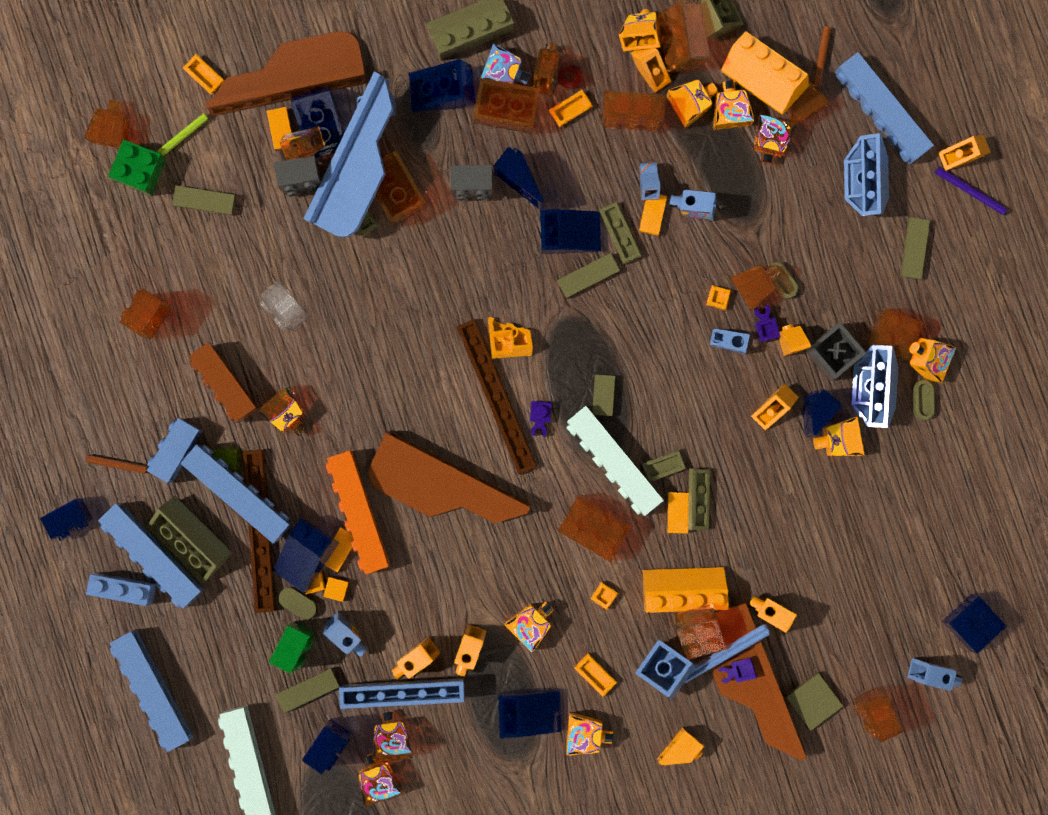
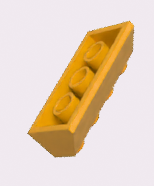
[721,31,809,115]
[643,567,728,613]

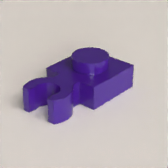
[754,305,780,343]
[530,401,552,437]
[718,657,758,683]

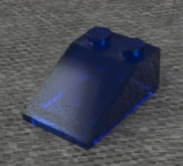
[409,59,475,112]
[291,86,344,158]
[493,146,544,211]
[273,518,339,594]

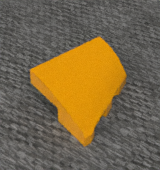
[488,317,533,359]

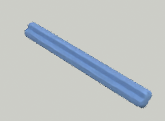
[684,624,770,683]

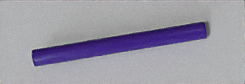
[934,166,1007,215]

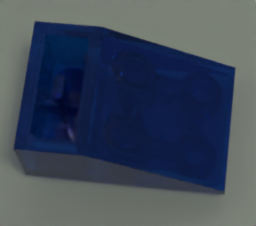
[540,209,601,254]
[498,690,561,738]

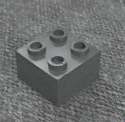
[274,155,322,197]
[451,165,493,201]
[804,322,866,381]

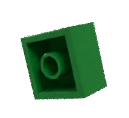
[108,139,167,196]
[268,621,316,674]

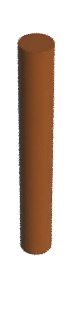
[813,26,831,87]
[86,454,148,474]

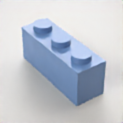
[147,418,203,483]
[86,573,157,606]

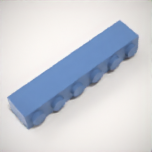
[835,52,934,164]
[180,444,292,543]
[98,503,205,608]
[109,629,194,752]
[339,678,465,709]

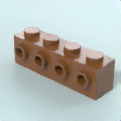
[189,342,260,423]

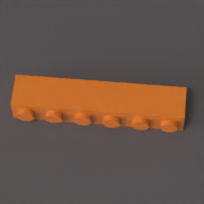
[325,450,390,575]

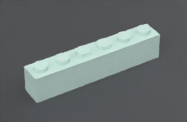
[566,406,664,516]
[218,705,276,815]

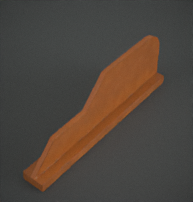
[206,31,367,116]
[369,431,532,524]
[698,601,807,761]

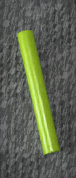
[157,113,209,156]

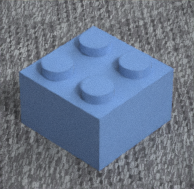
[635,640,695,700]

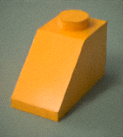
[631,48,671,93]
[938,134,991,171]
[779,324,811,356]
[751,383,799,430]
[657,727,704,765]

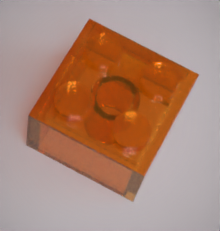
[119,288,172,340]
[866,308,924,362]
[674,604,727,660]
[853,688,903,743]

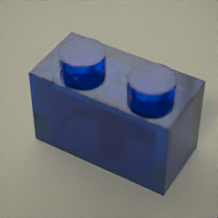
[40,498,93,541]

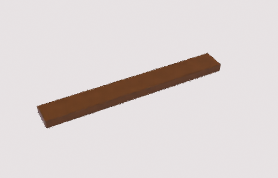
[456,319,537,475]
[243,449,276,613]

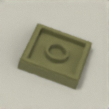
[785,672,843,731]

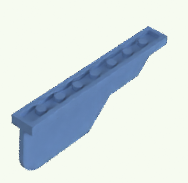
[303,72,394,238]

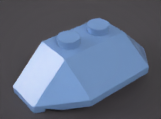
[844,133,889,216]
[852,345,898,428]

